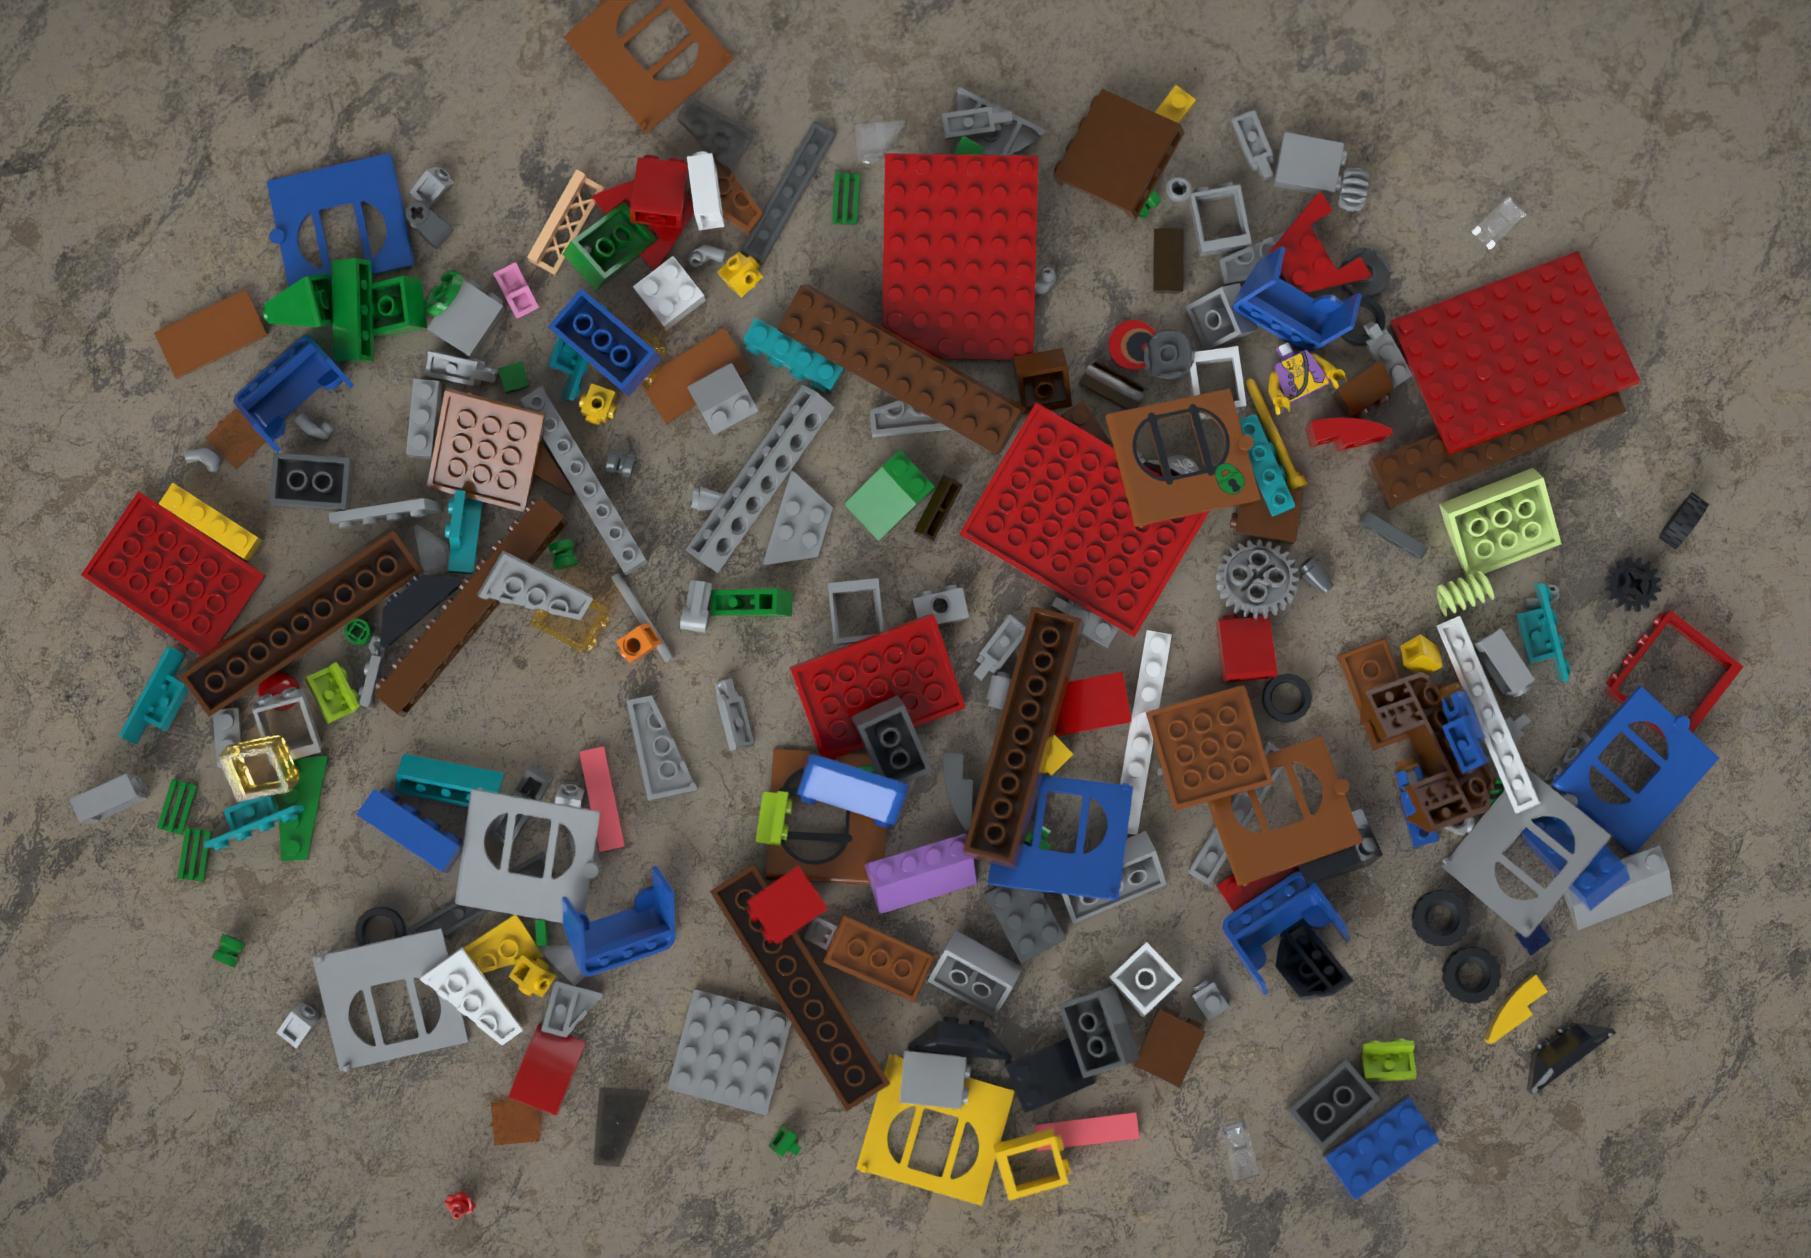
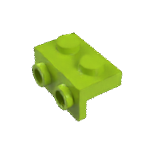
[304,662,360,724]
[756,791,793,846]
[1361,1039,1417,1082]

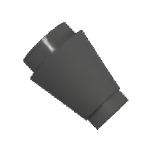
[1298,556,1334,595]

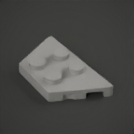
[957,87,1045,155]
[763,471,833,566]

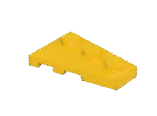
[463,914,544,973]

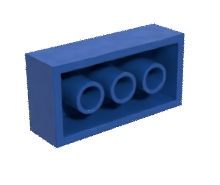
[548,288,662,397]
[356,788,463,873]
[1521,816,1630,911]
[1322,1096,1440,1200]

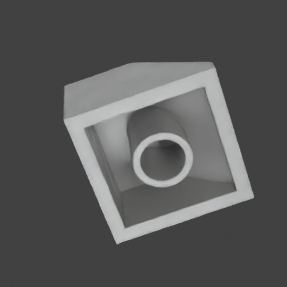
[1185,283,1258,351]
[687,363,758,435]

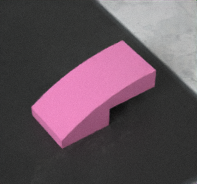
[493,262,539,319]

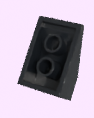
[1298,809,1383,885]
[1005,1037,1095,1113]

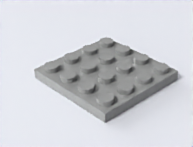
[667,989,791,1116]

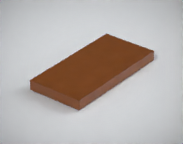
[154,289,269,379]
[640,328,752,425]
[1337,637,1409,751]
[821,914,935,1003]

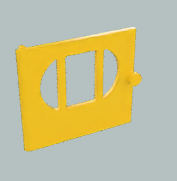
[856,1054,1015,1206]

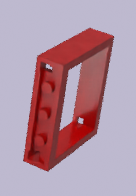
[1604,610,1744,740]

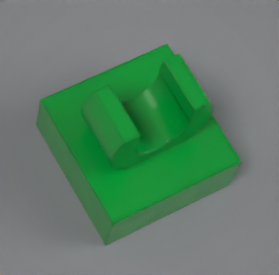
[1024,826,1051,850]
[768,1124,802,1157]

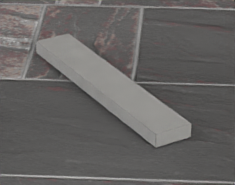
[1187,742,1283,886]

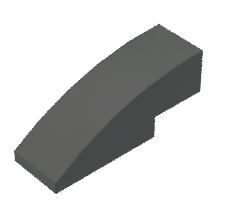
[943,753,973,832]
[488,765,554,844]

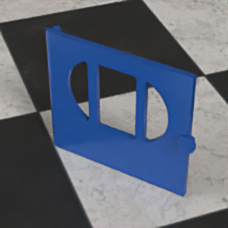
[266,153,416,287]
[1552,685,1719,855]
[988,775,1133,900]

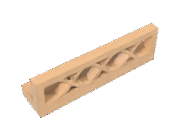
[527,169,605,276]

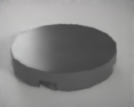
[1340,248,1390,298]
[1144,330,1195,381]

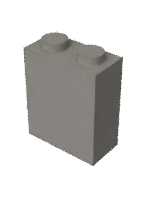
[1273,132,1347,197]
[427,279,506,358]
[899,1051,971,1109]

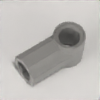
[680,580,712,633]

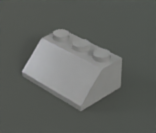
[927,930,1023,1018]

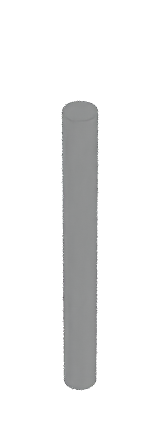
[611,572,674,663]

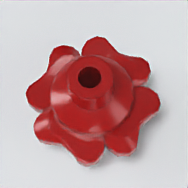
[444,1191,476,1219]

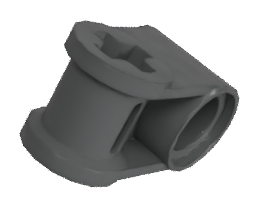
[405,202,454,249]

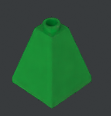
[262,273,333,327]

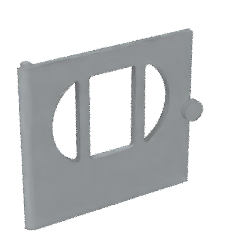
[1442,767,1611,937]
[455,788,601,923]
[312,928,469,1072]

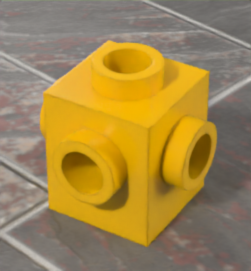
[717,252,763,298]
[579,383,618,425]
[509,955,556,997]

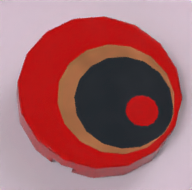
[1108,320,1156,371]

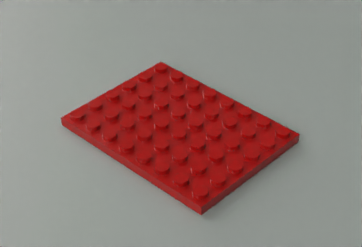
[882,153,1038,360]
[1390,251,1640,454]
[959,402,1210,638]

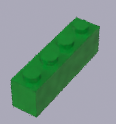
[331,258,374,364]

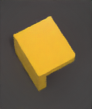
[1400,634,1443,675]

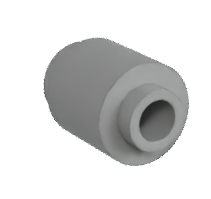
[986,672,1012,710]

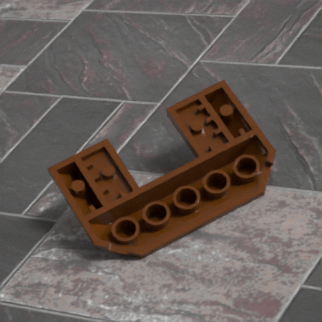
[1360,672,1496,833]

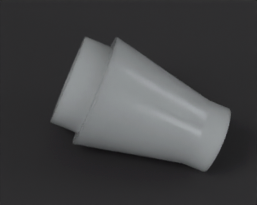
[1166,177,1191,203]
[690,486,725,511]

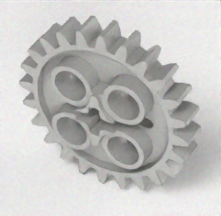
[1216,539,1299,619]

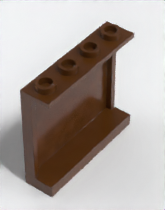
[1053,89,1185,220]

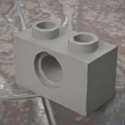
[912,585,969,626]

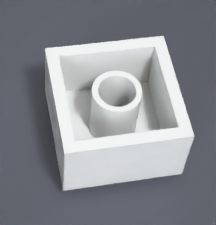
[633,256,706,331]
[1107,942,1182,1017]

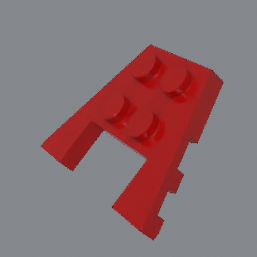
[592,180,694,271]
[1267,192,1372,293]

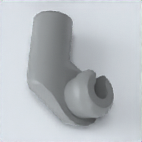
[689,245,726,267]
[1035,267,1057,295]
[295,414,334,440]
[184,448,221,472]
[1524,585,1560,611]

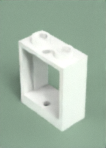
[687,151,724,230]
[1188,346,1247,419]

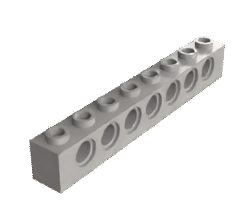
[686,385,835,573]
[520,386,648,576]

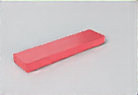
[579,746,625,852]
[1034,1112,1139,1151]

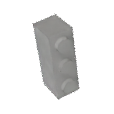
[406,379,443,460]

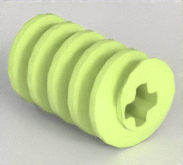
[1437,571,1495,616]

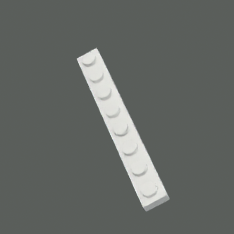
[1437,616,1540,814]
[1120,630,1172,835]

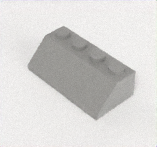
[1060,831,1167,924]
[1563,846,1673,930]

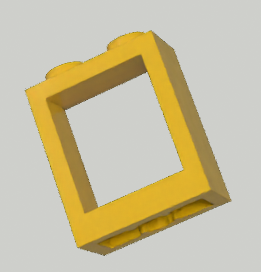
[993,1128,1071,1200]

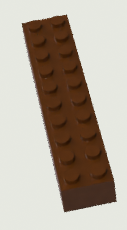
[777,284,1026,455]
[1368,392,1626,510]
[373,497,568,717]
[179,527,423,717]
[963,607,1084,869]
[710,864,891,1112]

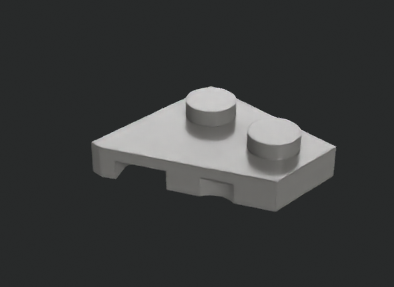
[541,980,603,1037]

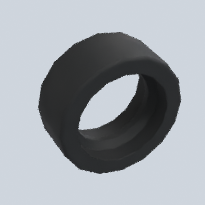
[1341,296,1386,346]
[1262,673,1312,723]
[355,907,406,946]

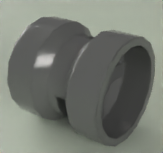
[605,448,637,479]

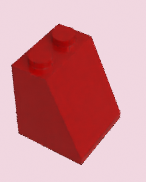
[630,155,688,228]
[1216,613,1278,683]
[746,866,828,945]

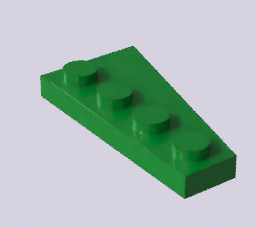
[277,756,329,861]

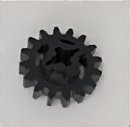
[1605,557,1662,612]

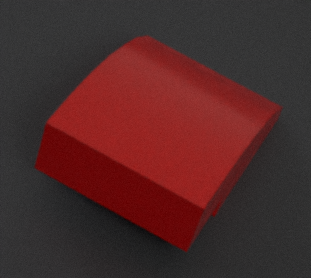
[1305,418,1393,452]
[1054,671,1132,737]
[508,1024,586,1116]

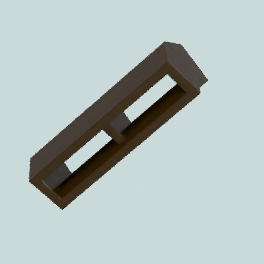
[1153,228,1184,294]
[1079,359,1148,410]
[914,476,963,541]

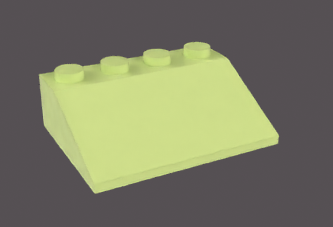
[1439,468,1561,578]

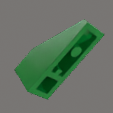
[711,588,793,617]

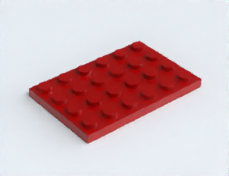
[81,491,266,656]
[789,613,966,760]

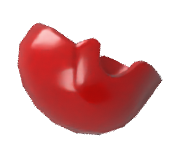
[257,671,300,711]

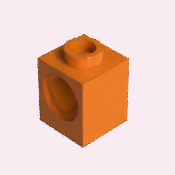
[616,622,663,663]

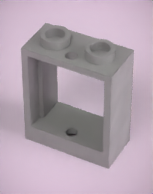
[1188,182,1252,257]
[828,578,884,648]
[1473,629,1535,698]
[252,688,322,765]
[69,773,148,824]

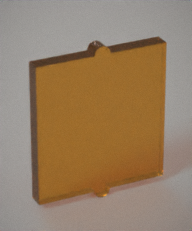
[206,409,266,470]
[490,1100,541,1145]

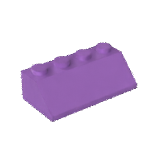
[864,833,977,914]

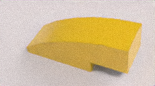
[1484,974,1548,1044]

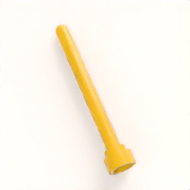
[1245,378,1308,490]

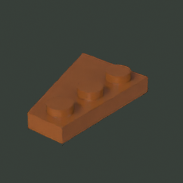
[687,152,764,235]

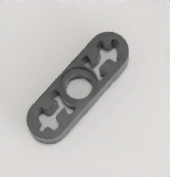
[1358,511,1428,560]

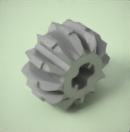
[1338,168,1370,211]

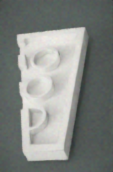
[420,947,523,1045]

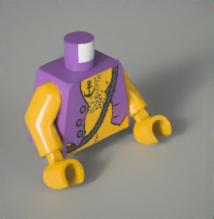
[1268,342,1348,415]

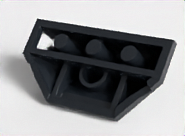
[380,575,463,649]
[1275,918,1354,1001]
[909,1016,1012,1061]
[1527,1022,1616,1095]

